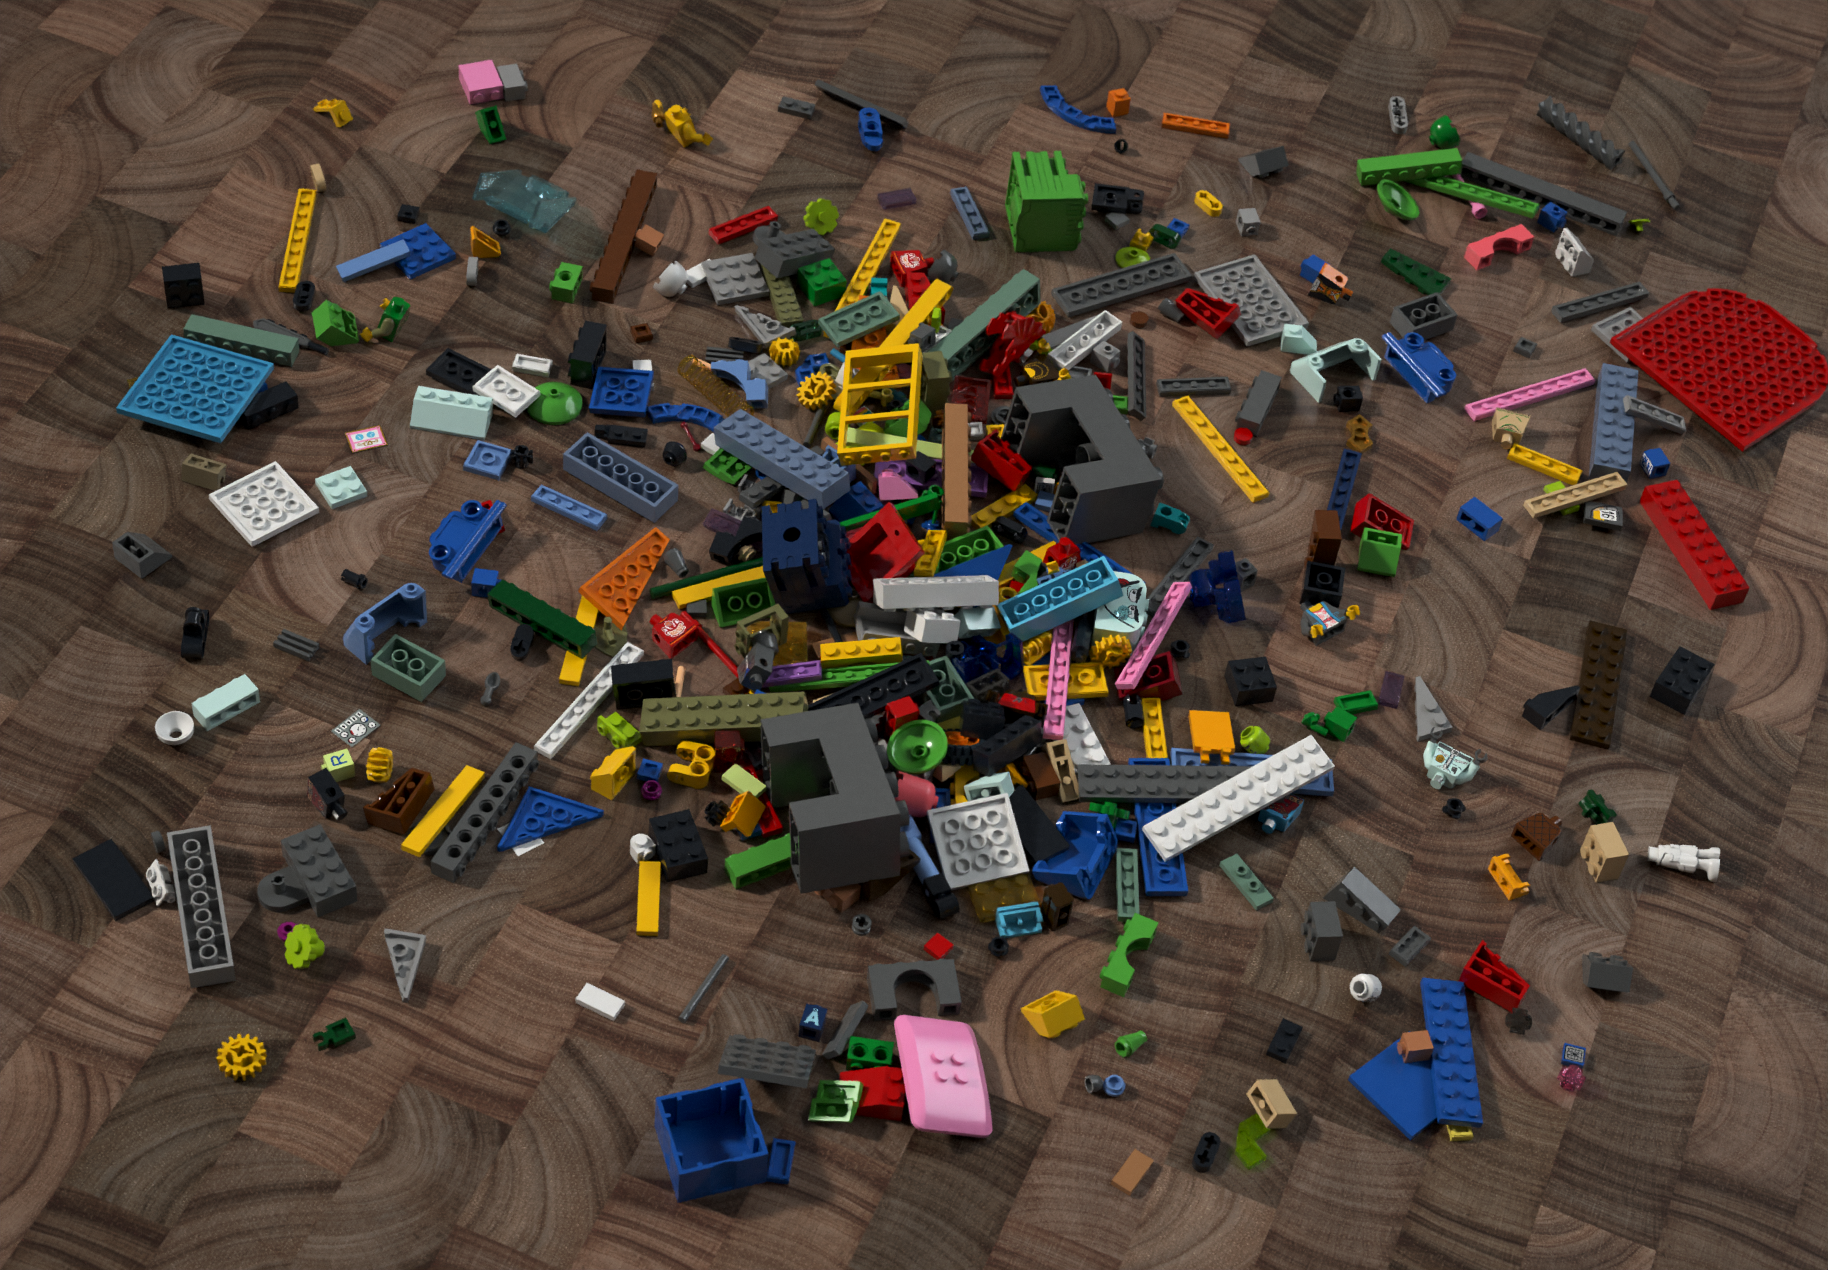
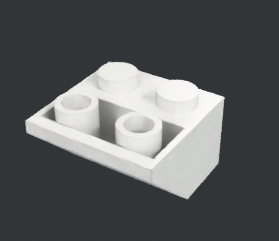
[1555,228,1594,277]

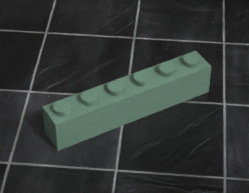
[183,314,300,367]

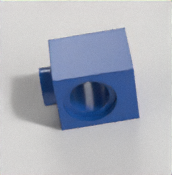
[471,568,502,598]

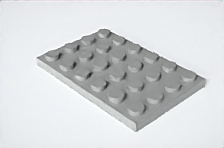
[1194,254,1309,347]

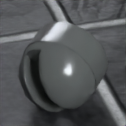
[1085,1074,1103,1093]

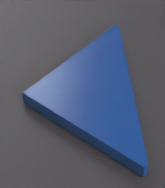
[934,544,1013,608]
[497,786,604,852]

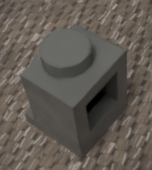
[908,322,935,353]

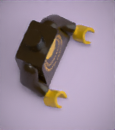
[1014,338,1071,387]

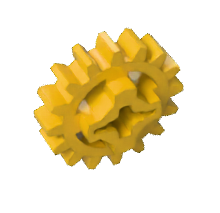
[796,371,836,410]
[1089,635,1133,669]
[216,1034,267,1081]

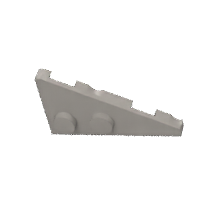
[735,305,796,349]
[1414,676,1453,741]
[384,929,426,1003]

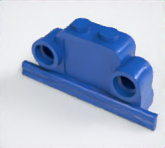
[1382,332,1456,403]
[429,500,507,583]

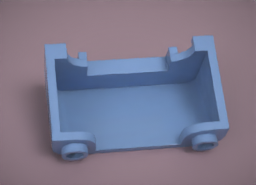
[343,583,427,664]

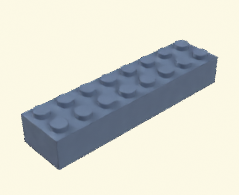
[1589,363,1638,482]
[714,409,850,509]

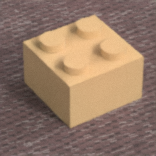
[1580,822,1629,883]

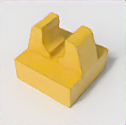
[1130,229,1153,252]

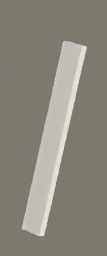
[534,642,644,759]

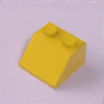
[590,746,636,801]
[1020,990,1085,1039]

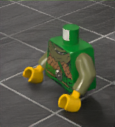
[359,297,411,342]

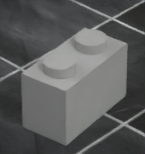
[497,64,528,102]

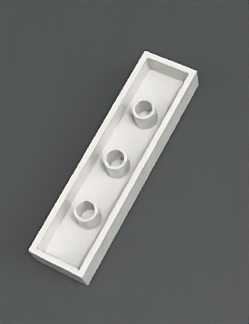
[1047,310,1122,371]

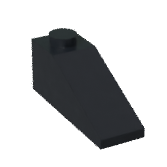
[1522,685,1580,730]

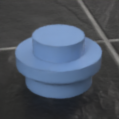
[1103,1075,1125,1097]

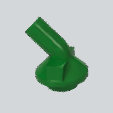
[1301,712,1328,736]

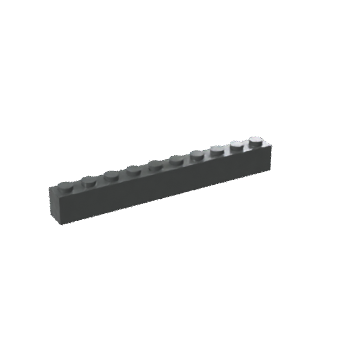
[1460,152,1627,236]

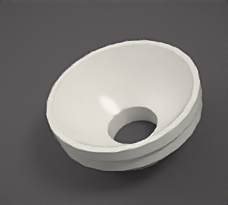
[155,711,194,745]

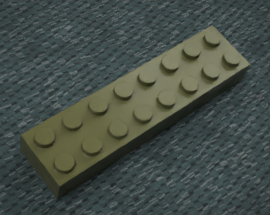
[761,264,804,329]

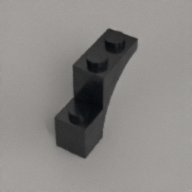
[709,516,762,565]

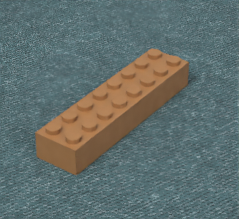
[942,403,972,541]

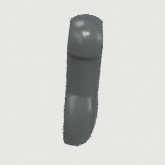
[481,672,500,706]

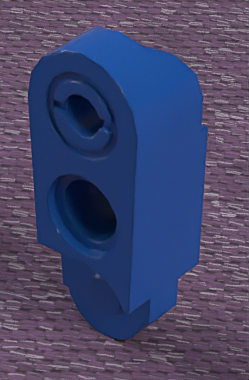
[858,108,883,151]

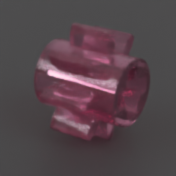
[1557,1065,1586,1092]

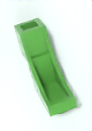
[1011,550,1042,594]

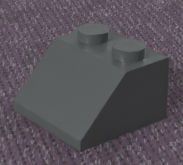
[1238,146,1289,178]

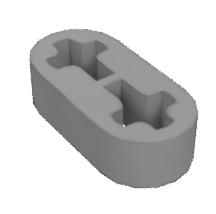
[466,257,478,286]

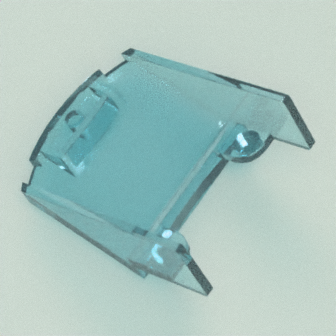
[472,169,577,233]

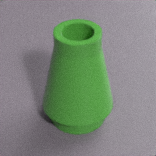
[1115,1030,1147,1057]

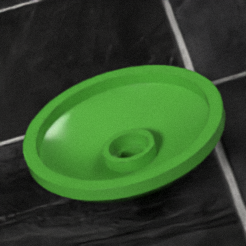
[1377,179,1419,220]
[526,382,582,425]
[887,720,948,775]

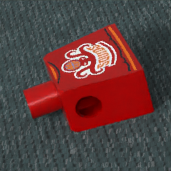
[890,250,934,287]
[1043,537,1080,571]
[649,613,698,659]

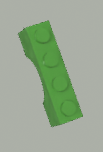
[1099,913,1159,997]

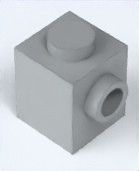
[1090,340,1120,373]

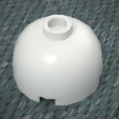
[653,260,688,297]

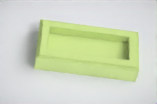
[722,763,767,798]

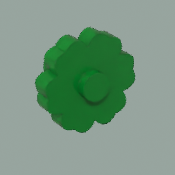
[1089,801,1130,829]

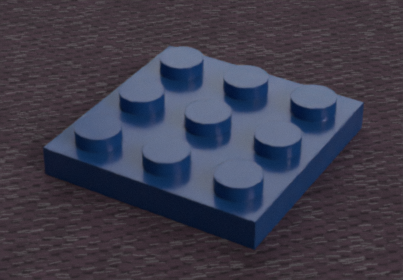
[380,223,456,280]
[589,367,654,417]

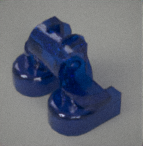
[1189,550,1246,623]
[951,633,1024,695]

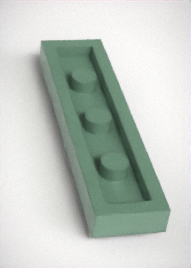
[1115,848,1139,922]

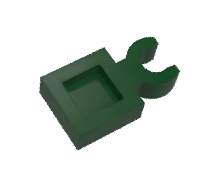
[313,1017,356,1051]

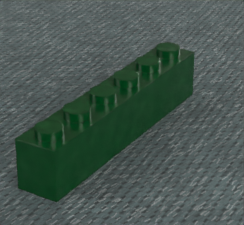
[487,579,597,659]

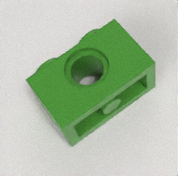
[549,262,583,304]

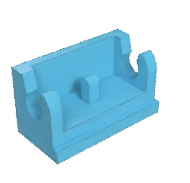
[995,901,1043,938]

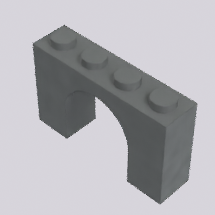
[867,959,962,1021]

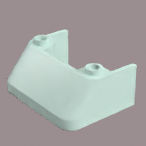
[1290,338,1381,403]

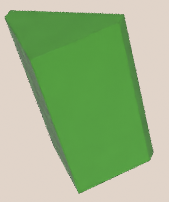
[711,578,775,627]

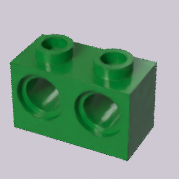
[846,1036,894,1071]

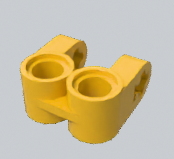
[667,740,715,789]

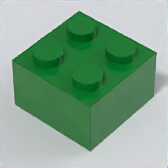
[797,258,847,307]

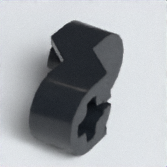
[510,624,534,661]

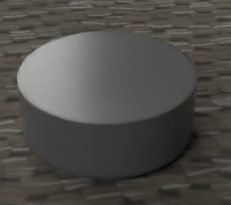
[150,831,165,853]

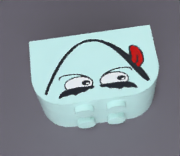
[1090,571,1149,655]

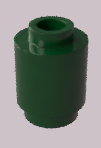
[1030,463,1060,484]

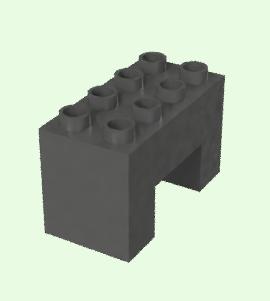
[1001,375,1164,545]
[761,703,909,894]

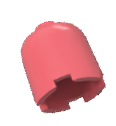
[895,771,938,818]

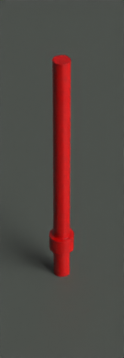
[680,611,755,693]

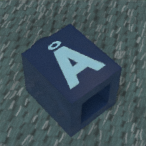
[798,1004,828,1042]

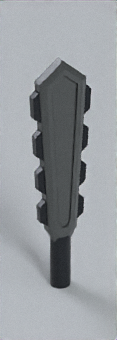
[253,318,329,355]

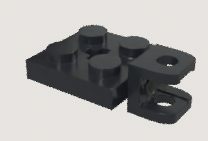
[1091,183,1144,214]

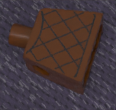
[1511,812,1562,861]

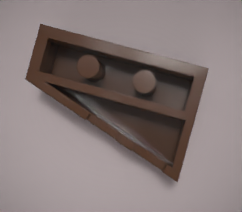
[1304,510,1342,568]
[363,768,435,835]

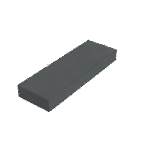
[822,1001,869,1059]

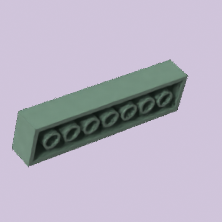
[928,269,1041,384]

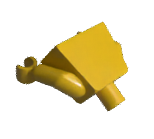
[664,105,713,148]

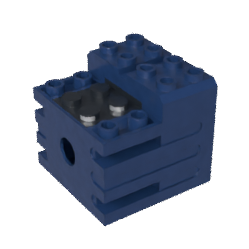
[762,499,852,614]

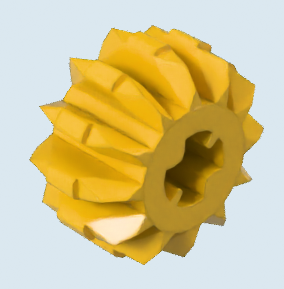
[769,337,800,367]
[366,747,393,783]

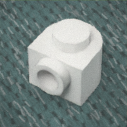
[630,834,656,864]

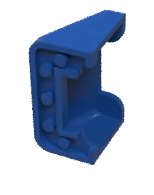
[1032,811,1118,899]

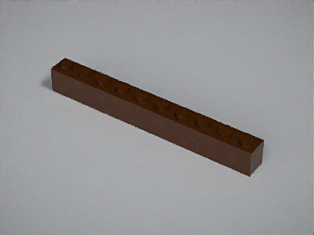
[590,169,657,304]

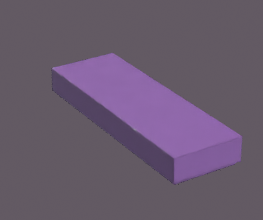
[762,660,822,688]

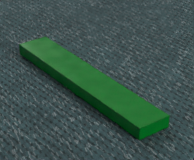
[840,492,941,532]

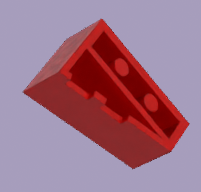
[1175,288,1241,340]

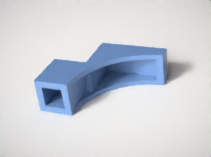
[711,359,768,409]

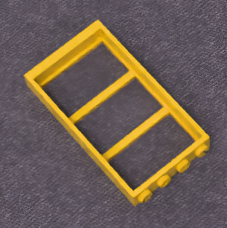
[837,343,923,466]

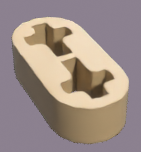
[310,164,326,192]

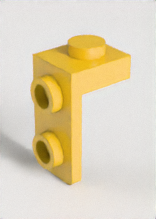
[313,99,353,127]

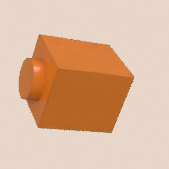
[1106,88,1131,117]

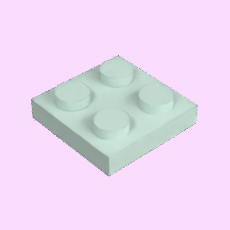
[315,466,367,509]

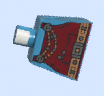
[1258,794,1304,834]

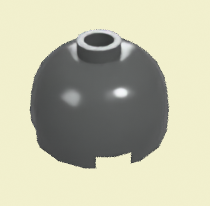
[927,249,959,284]

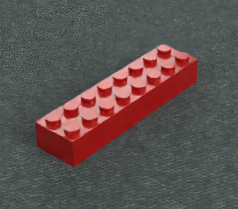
[1639,480,1750,610]

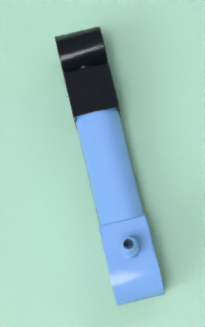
[900,815,960,919]

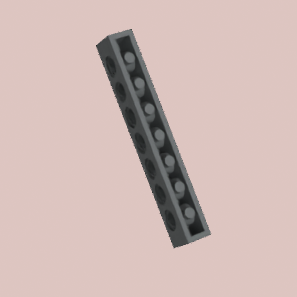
[431,742,539,883]

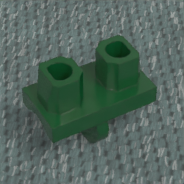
[1578,789,1617,825]

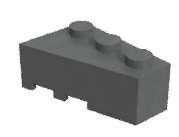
[1323,866,1401,933]

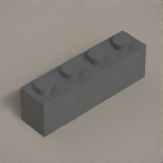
[1235,370,1282,437]

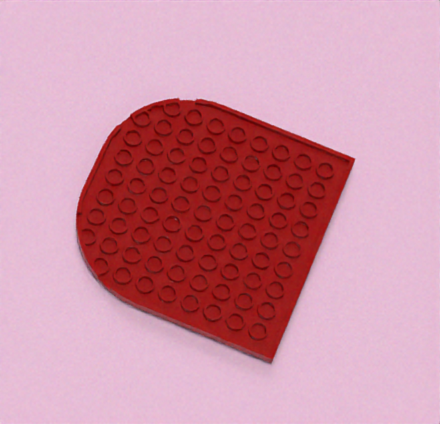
[1609,288,1828,452]

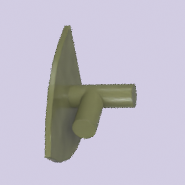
[594,617,628,657]

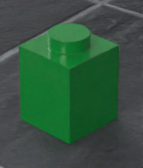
[1323,706,1357,742]

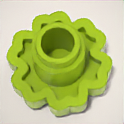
[804,198,839,235]
[285,924,325,969]

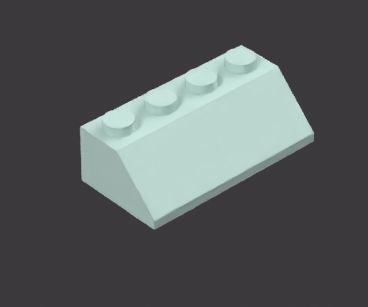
[410,386,493,440]

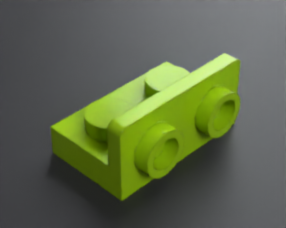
[597,712,642,749]

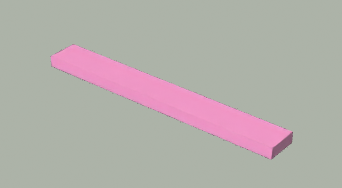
[1465,368,1595,421]
[1115,582,1192,689]
[1043,619,1074,740]

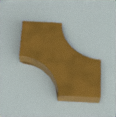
[1346,414,1373,454]

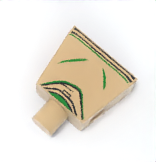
[1492,407,1530,449]

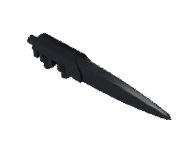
[1071,610,1094,663]

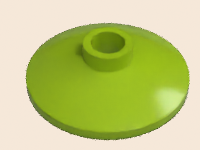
[1115,247,1150,268]

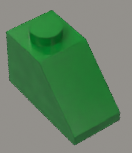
[475,106,506,144]

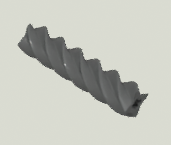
[1537,95,1625,170]

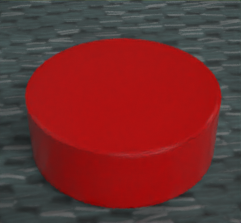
[1233,427,1253,445]

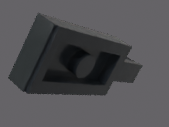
[594,425,648,447]

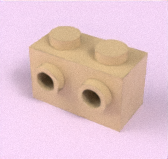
[1247,1079,1297,1129]

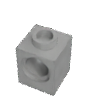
[1236,208,1261,236]

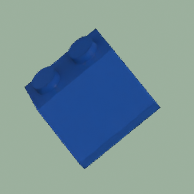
[829,481,884,522]

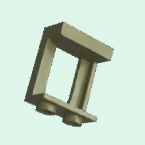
[734,604,789,658]

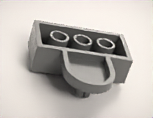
[753,221,835,278]
[257,824,358,917]

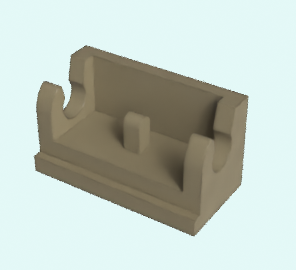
[182,454,227,491]

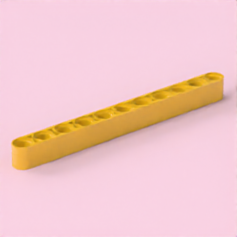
[833,279,953,416]

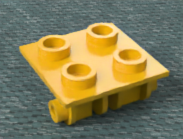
[1000,632,1052,666]

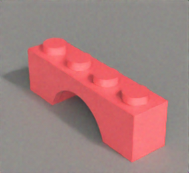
[1464,224,1534,270]

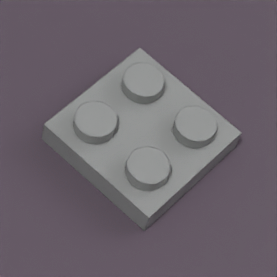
[748,353,788,389]

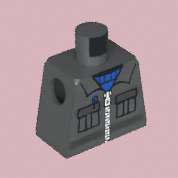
[737,642,774,691]

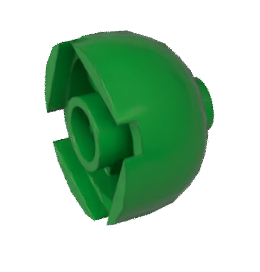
[1429,115,1460,150]

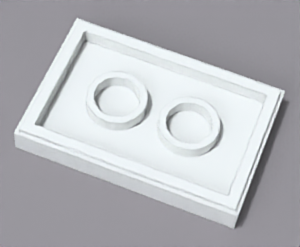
[472,365,540,418]

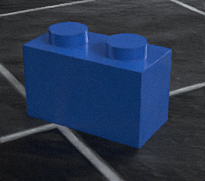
[1456,497,1503,541]

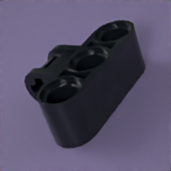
[181,607,209,659]

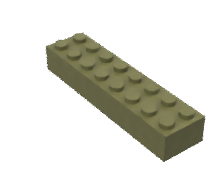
[639,692,808,746]

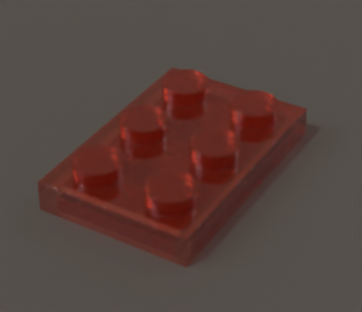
[951,375,992,424]

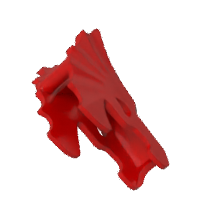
[979,310,1046,376]

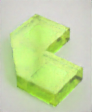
[1235,1113,1270,1170]

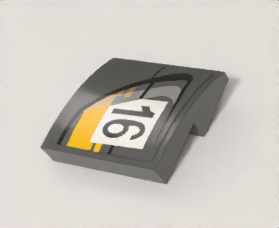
[1583,501,1623,531]

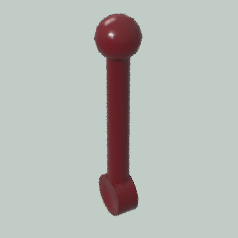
[680,422,701,452]

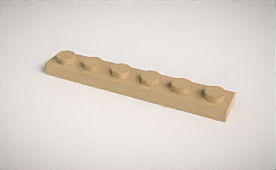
[1523,472,1627,519]

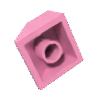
[878,469,918,500]

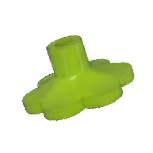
[1629,219,1650,231]

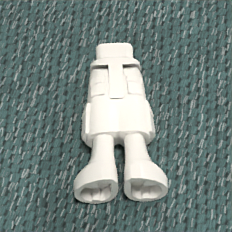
[1648,844,1720,882]

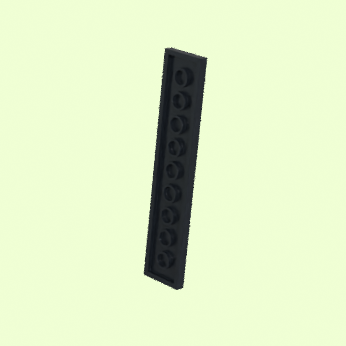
[739,653,940,772]

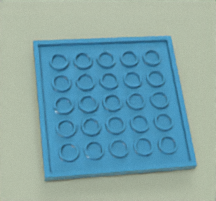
[116,334,274,443]

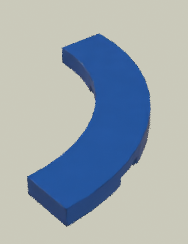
[1040,85,1116,134]
[646,403,725,432]

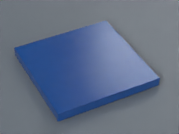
[1348,1031,1437,1140]

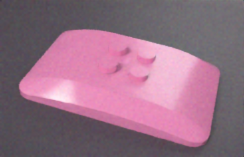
[894,1015,992,1138]

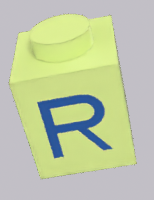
[321,749,355,782]

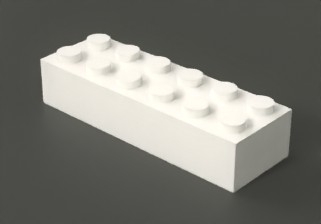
[873,575,999,612]

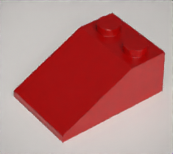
[1350,493,1414,550]
[839,1066,905,1121]

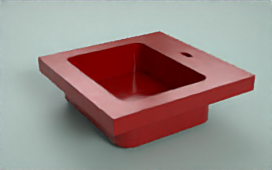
[847,502,925,603]

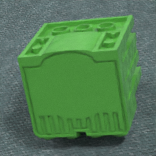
[1005,151,1088,252]

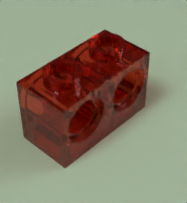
[714,730,744,773]

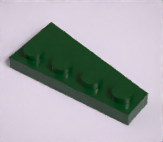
[1381,248,1452,295]

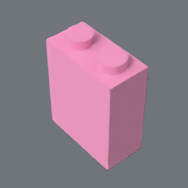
[459,60,503,105]

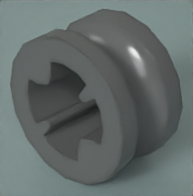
[852,914,871,936]

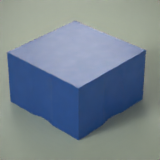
[654,1078,769,1203]

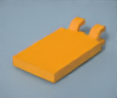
[1188,710,1235,765]

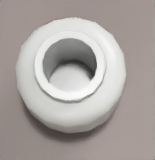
[1350,974,1382,1002]

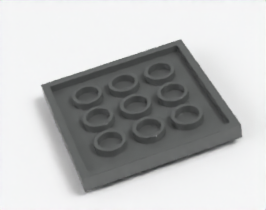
[718,1034,816,1088]

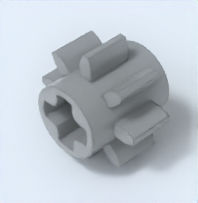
[1139,437,1157,459]

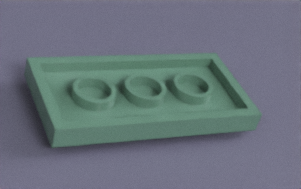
[818,291,900,348]

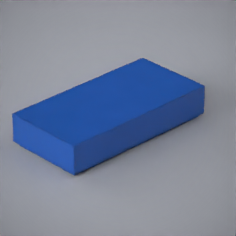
[766,1138,796,1185]

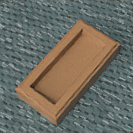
[1111,1149,1154,1196]

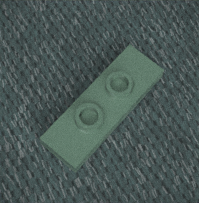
[1219,854,1274,910]

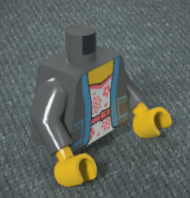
[1300,600,1360,646]

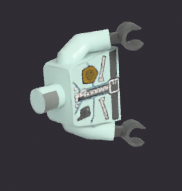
[1423,727,1488,789]

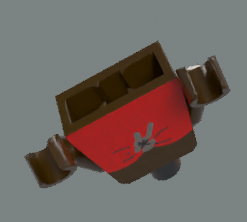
[986,689,1048,723]

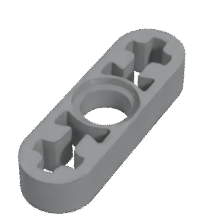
[1388,96,1408,134]

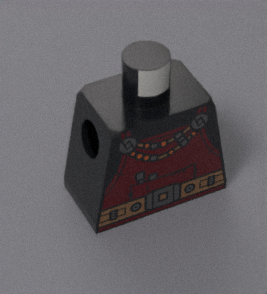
[307,768,348,821]

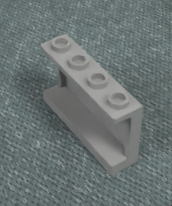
[854,602,940,658]

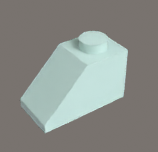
[1281,324,1317,355]
[964,772,1015,801]

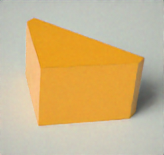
[470,226,501,258]

